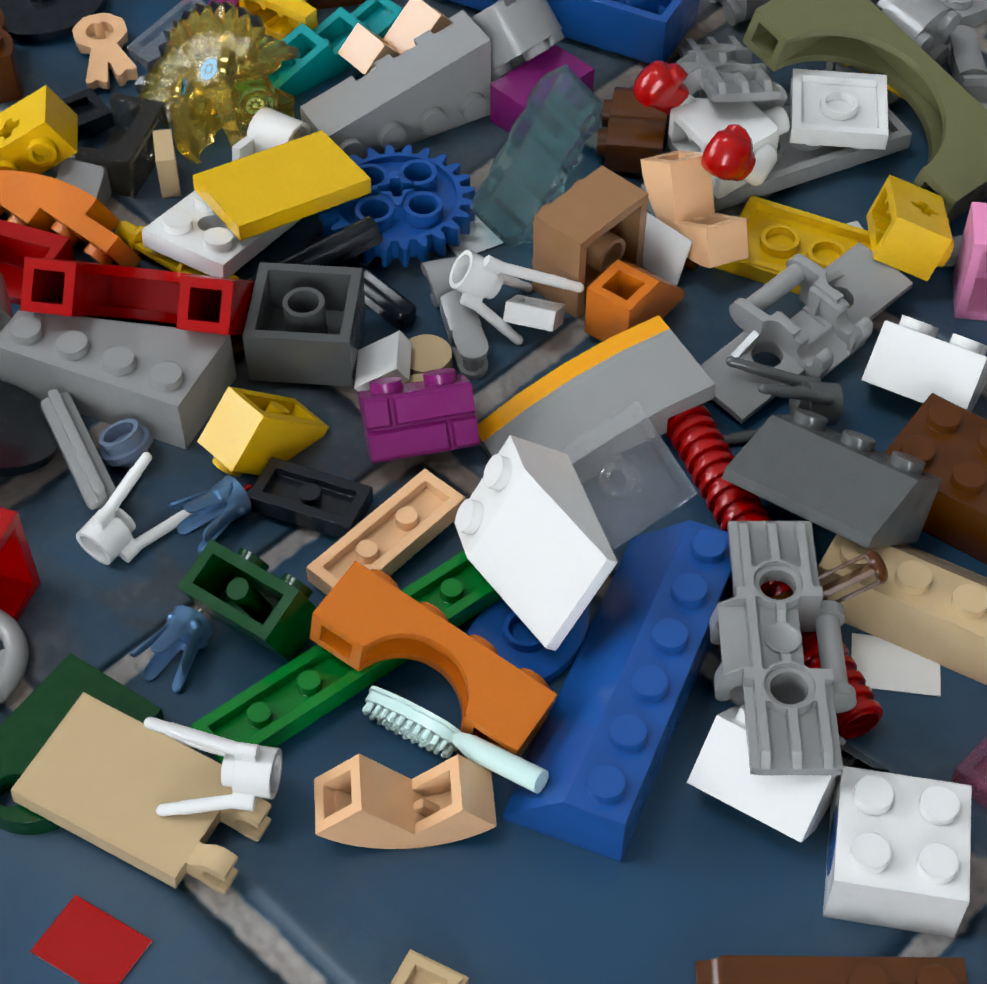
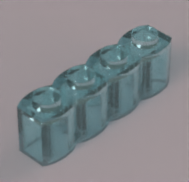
[470,64,603,248]

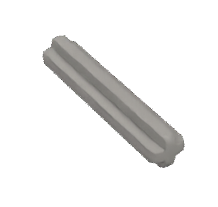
[41,389,116,510]

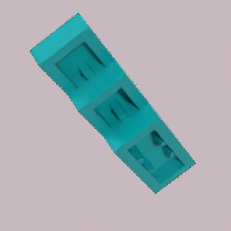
[236,0,403,106]

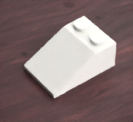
[454,435,618,651]

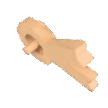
[72,13,138,90]

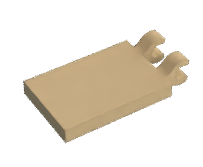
[10,692,271,894]

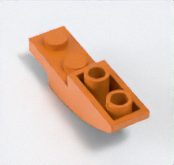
[0,170,142,267]

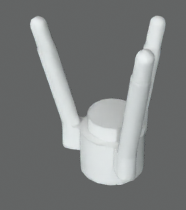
[449,250,585,345]
[76,452,192,565]
[144,717,283,816]

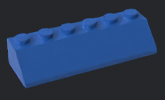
[503,520,733,862]

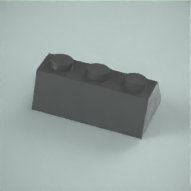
[722,408,942,549]

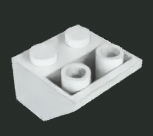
[861,315,987,412]
[687,702,856,843]

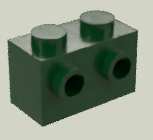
[177,539,317,662]

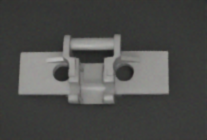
[675,35,787,111]
[700,242,913,424]
[709,521,857,775]

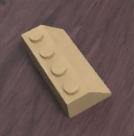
[818,534,987,685]

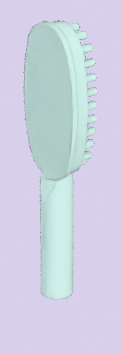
[362,686,549,794]

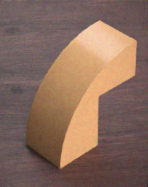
[338,0,451,75]
[640,150,749,268]
[314,754,497,849]

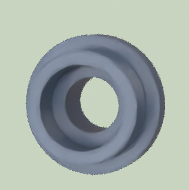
[99,418,153,468]

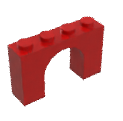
[20,257,255,335]

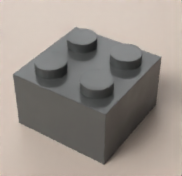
[243,262,366,387]

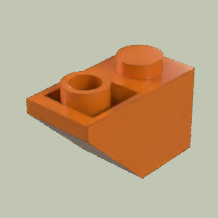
[584,259,685,342]

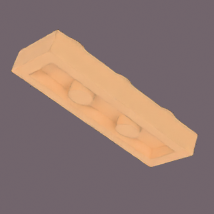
[306,469,466,595]

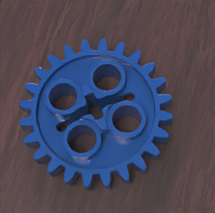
[319,144,475,267]

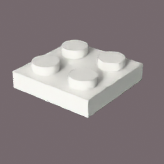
[789,68,889,150]

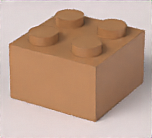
[532,165,648,319]

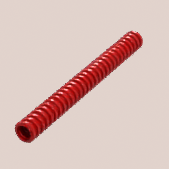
[666,403,883,739]

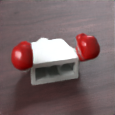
[633,60,790,199]

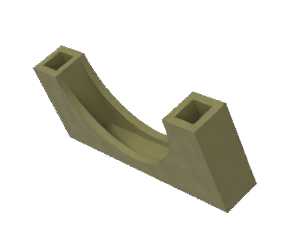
[742,0,987,223]

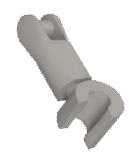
[946,25,987,109]
[421,256,489,379]

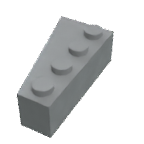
[300,10,491,159]
[0,309,237,449]

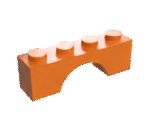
[309,560,558,757]

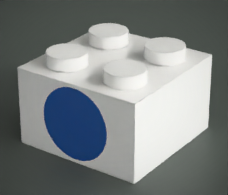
[823,766,972,938]

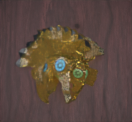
[130,0,300,164]

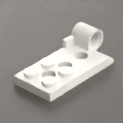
[142,107,312,278]

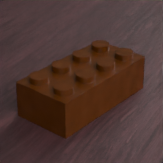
[884,393,987,565]

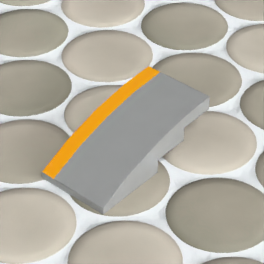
[477,315,716,483]

